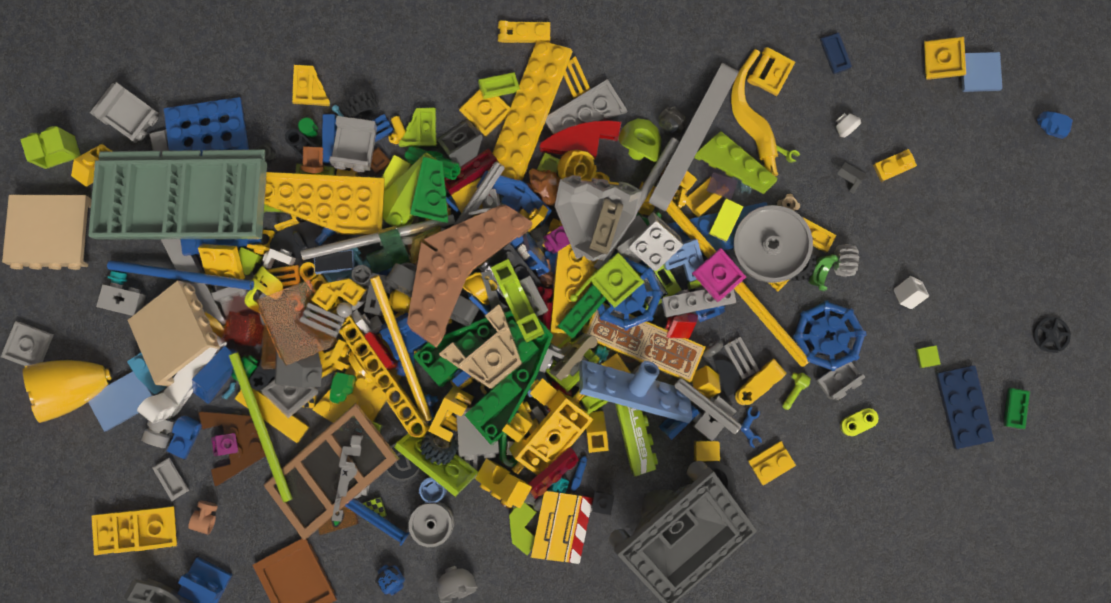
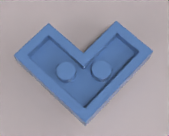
[663,238,704,282]

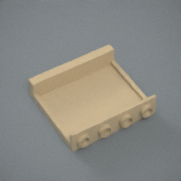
[2,195,92,270]
[128,281,220,386]

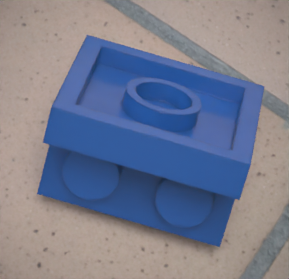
[380,313,429,360]
[178,557,232,603]

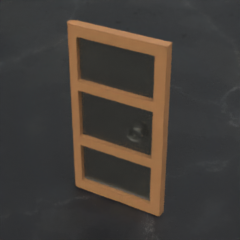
[264,403,399,540]

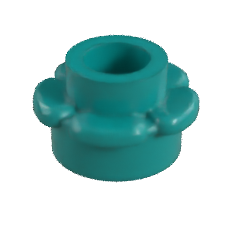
[108,271,128,285]
[594,345,609,363]

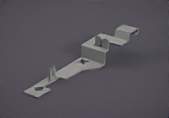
[332,435,363,522]

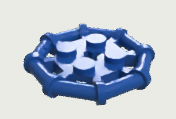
[598,258,663,331]
[793,300,867,371]

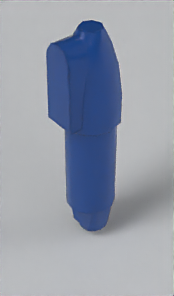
[571,456,587,492]

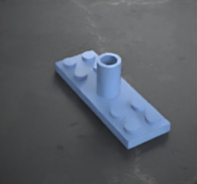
[579,360,692,423]

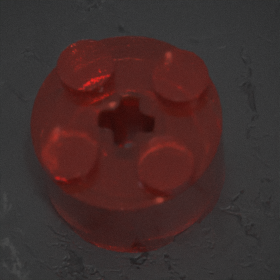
[222,311,265,346]

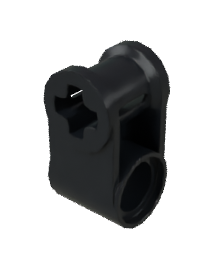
[285,128,317,159]
[250,354,276,391]

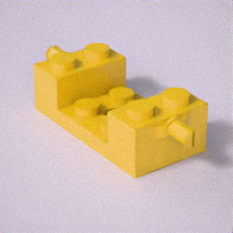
[509,389,594,475]

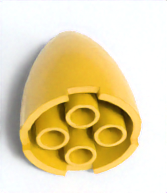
[23,360,112,423]

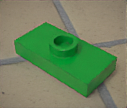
[1003,388,1030,429]

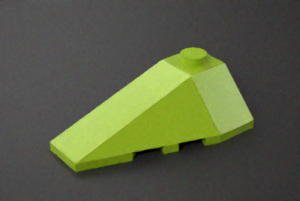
[383,153,437,228]

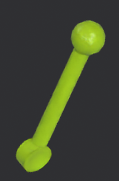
[570,269,598,302]

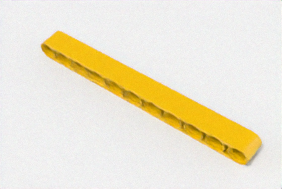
[300,262,429,438]

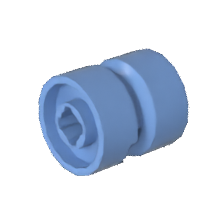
[419,477,447,503]

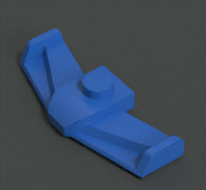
[476,171,552,226]

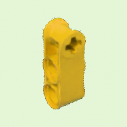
[735,358,787,405]

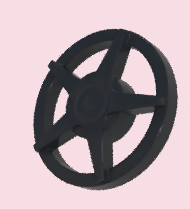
[1033,317,1071,353]

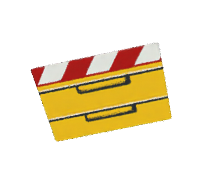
[531,491,593,564]

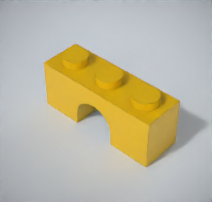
[475,458,532,508]

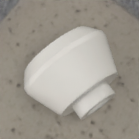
[836,113,861,138]

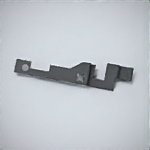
[481,270,509,312]

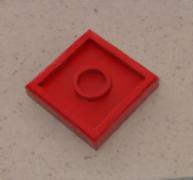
[364,332,397,369]

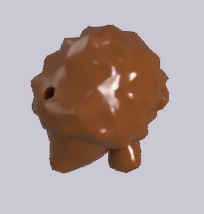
[526,168,560,205]

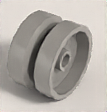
[409,501,454,547]

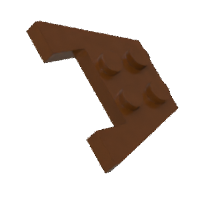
[199,412,266,486]

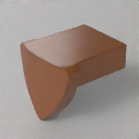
[301,146,324,173]

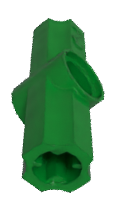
[405,146,461,180]

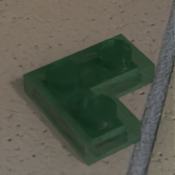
[367,225,411,274]

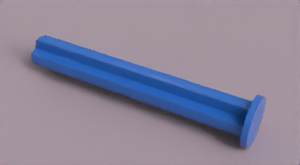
[341,496,410,546]

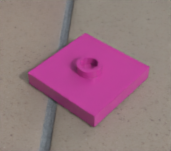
[692,248,746,303]

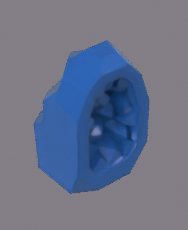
[1037,111,1073,139]

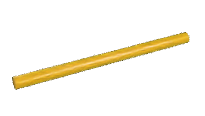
[370,275,432,422]

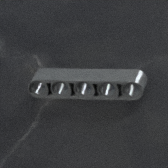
[385,263,479,326]

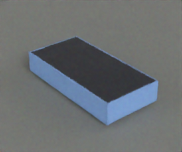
[314,250,355,275]

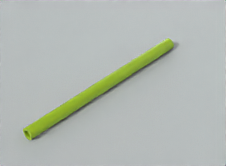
[229,352,292,503]

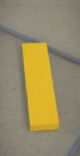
[235,387,309,443]

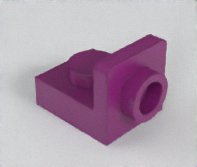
[543,225,570,254]
[211,433,238,456]

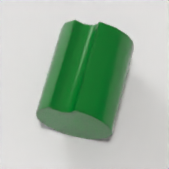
[298,118,319,138]

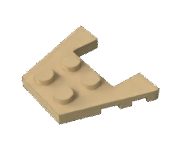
[439,305,522,389]

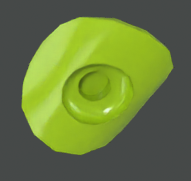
[618,118,661,161]

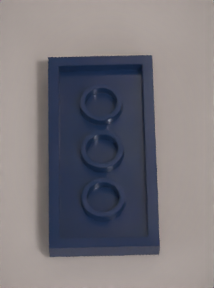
[936,365,994,449]

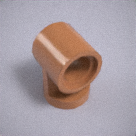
[189,501,218,535]

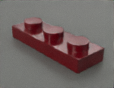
[444,148,498,195]
[528,447,579,499]

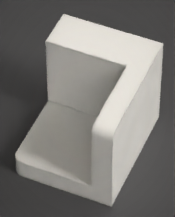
[894,276,929,309]

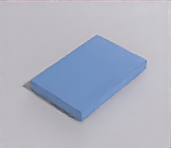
[88,371,154,432]

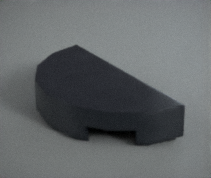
[714,360,740,397]

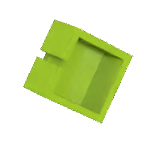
[20,126,81,169]

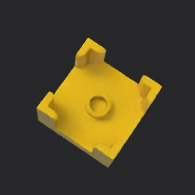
[428,386,474,442]

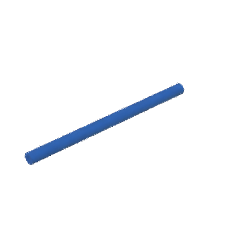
[107,260,254,290]

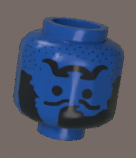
[375,565,405,596]

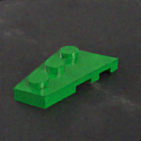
[410,157,449,223]

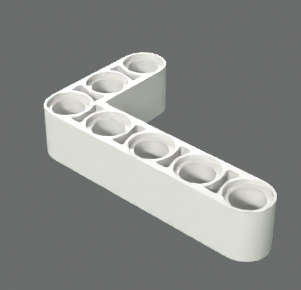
[137,335,227,424]

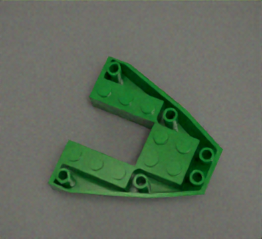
[413,311,553,446]

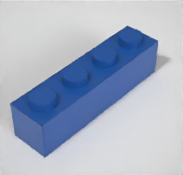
[322,114,337,164]

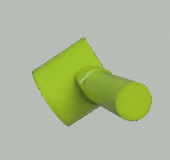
[776,145,800,163]

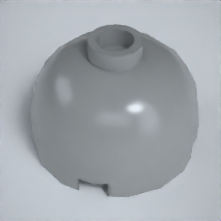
[437,566,477,603]

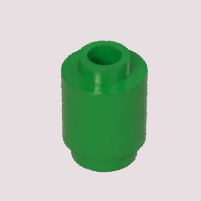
[231,355,259,381]

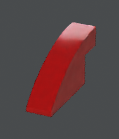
[540,121,621,160]

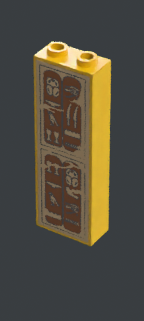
[581,303,705,383]

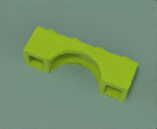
[491,259,544,342]

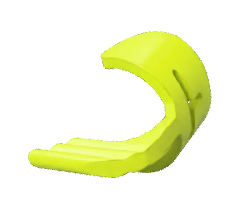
[244,266,283,313]

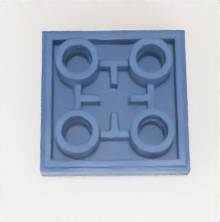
[961,52,1002,92]

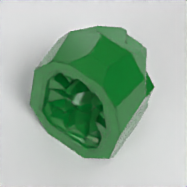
[330,372,356,404]

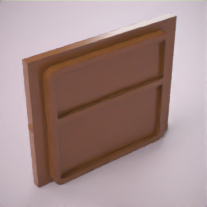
[253,539,337,603]

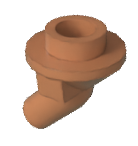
[536,259,555,287]

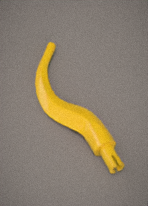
[731,49,778,176]

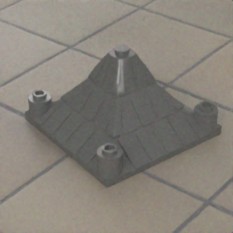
[609,461,757,603]

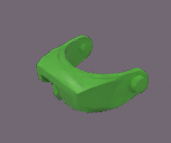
[808,254,838,291]

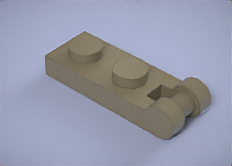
[589,198,623,254]
[549,333,597,380]

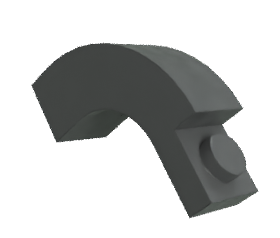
[124,579,193,603]

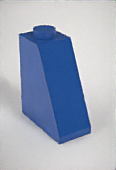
[192,346,237,404]

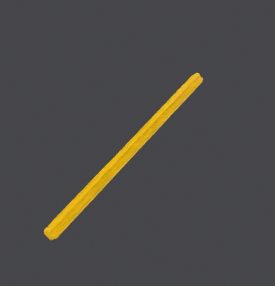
[652,193,809,366]

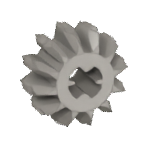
[833,244,859,277]

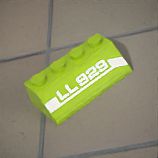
[615,403,658,476]

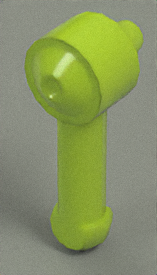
[782,372,811,410]

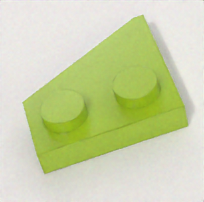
[399,108,436,147]

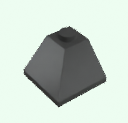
[437,120,483,167]
[275,345,322,387]

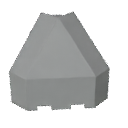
[555,175,642,262]

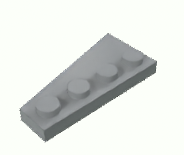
[545,79,627,135]

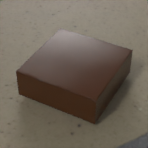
[371,147,391,174]

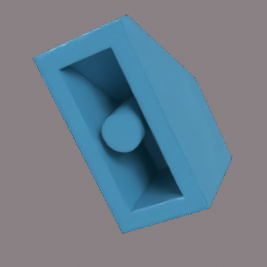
[127,353,168,394]

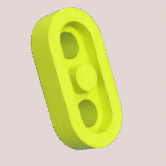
[840,408,879,436]

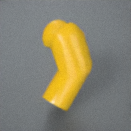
[388,116,406,144]

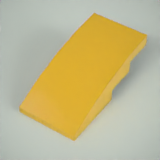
[92,506,177,555]

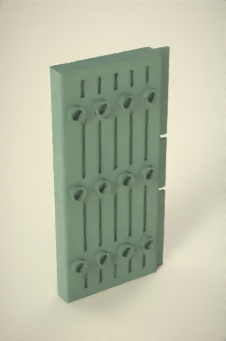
[88,149,267,239]

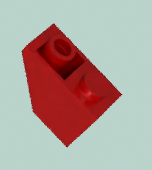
[665,312,698,339]

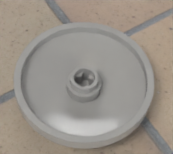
[734,205,813,283]

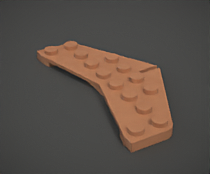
[407,205,533,347]

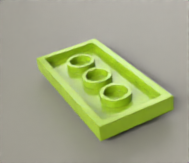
[394,424,478,497]

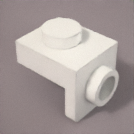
[263,249,296,269]

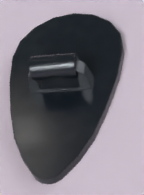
[270,221,325,266]

